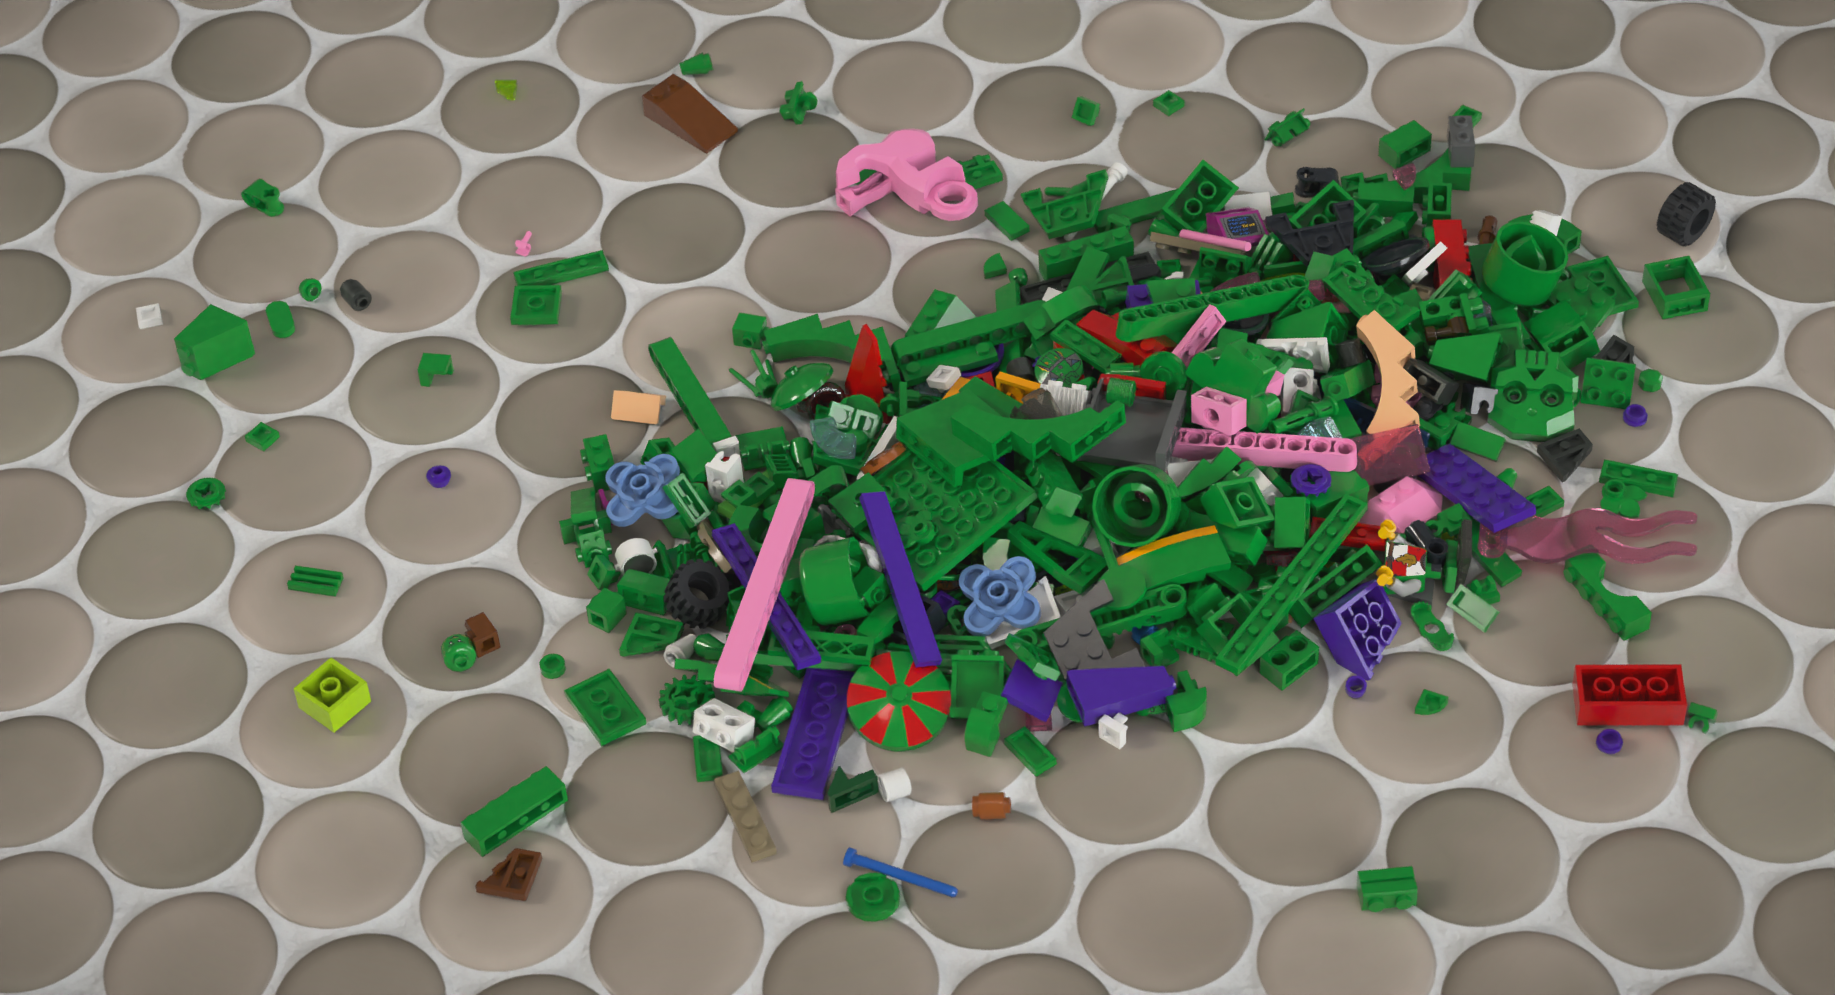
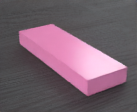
[1172,305,1226,368]

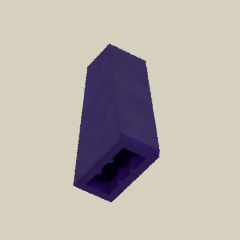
[1066,666,1176,727]

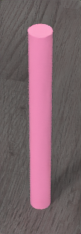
[1179,229,1251,251]

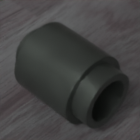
[340,279,372,311]

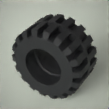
[1656,182,1716,247]
[664,559,733,629]

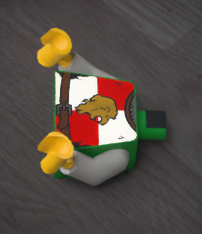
[1376,519,1442,597]

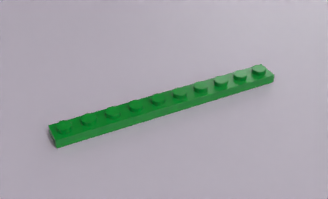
[1215,494,1368,675]

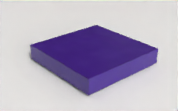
[1000,659,1063,722]

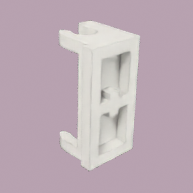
[705,451,744,503]

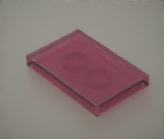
[1350,424,1430,486]

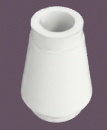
[664,634,697,667]

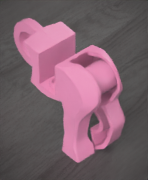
[835,128,978,221]

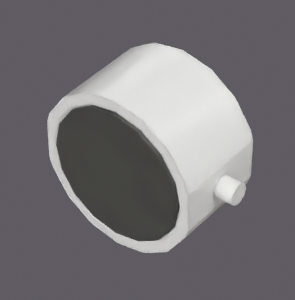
[614,538,658,575]

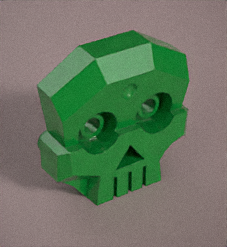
[1487,349,1579,442]

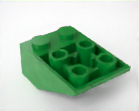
[1523,299,1600,369]

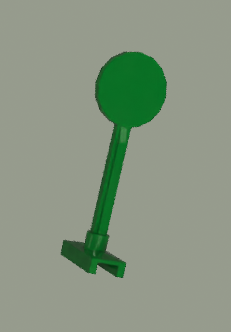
[1077,480,1147,611]

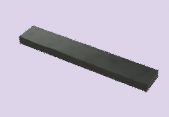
[1020,252,1155,304]

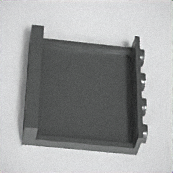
[1077,379,1187,473]

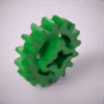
[659,675,715,725]

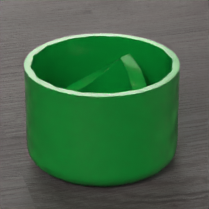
[1481,221,1568,306]
[1092,464,1181,547]
[799,537,872,626]

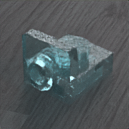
[1297,416,1343,438]

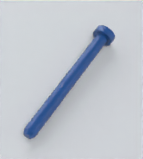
[843,847,958,897]

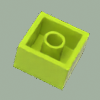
[293,658,371,733]

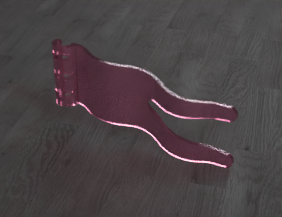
[1478,508,1698,564]

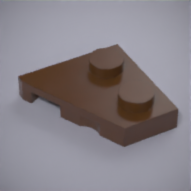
[475,848,542,901]

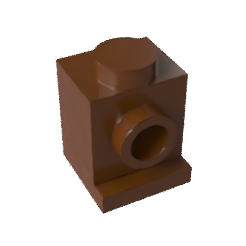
[465,612,501,658]

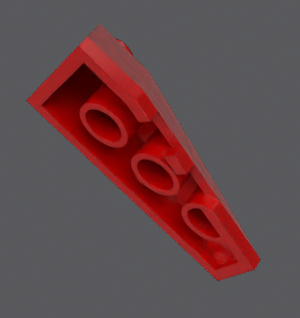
[1076,310,1178,372]
[845,324,892,424]

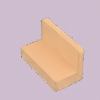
[611,390,666,424]

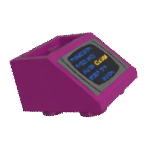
[1206,207,1269,247]

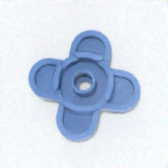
[606,454,680,527]
[959,556,1041,636]

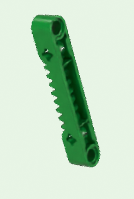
[1014,584,1188,663]

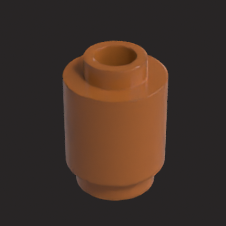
[972,792,1011,820]

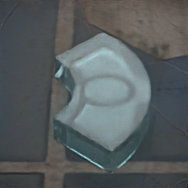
[810,417,857,459]

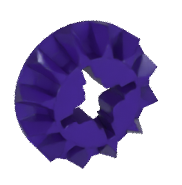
[1291,464,1332,497]

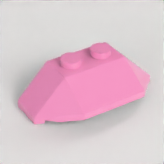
[1358,476,1443,538]

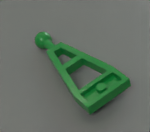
[1001,521,1109,594]

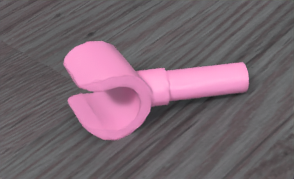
[515,231,532,257]

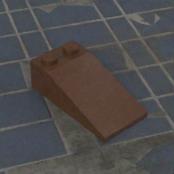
[642,74,738,154]

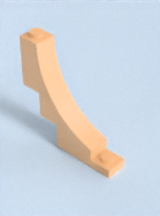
[1356,310,1420,472]

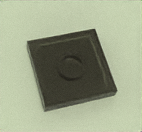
[1454,519,1472,591]

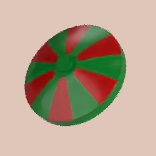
[847,651,951,752]

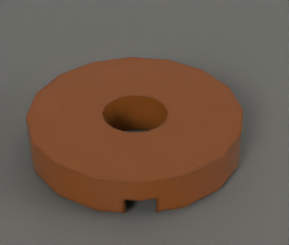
[860,442,906,475]

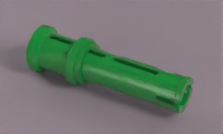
[1267,395,1339,434]

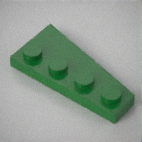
[1323,266,1421,331]

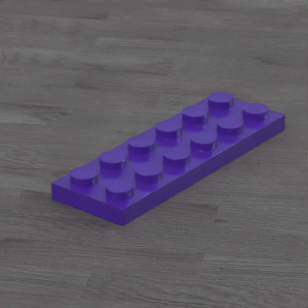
[1413,444,1536,533]
[771,668,855,800]

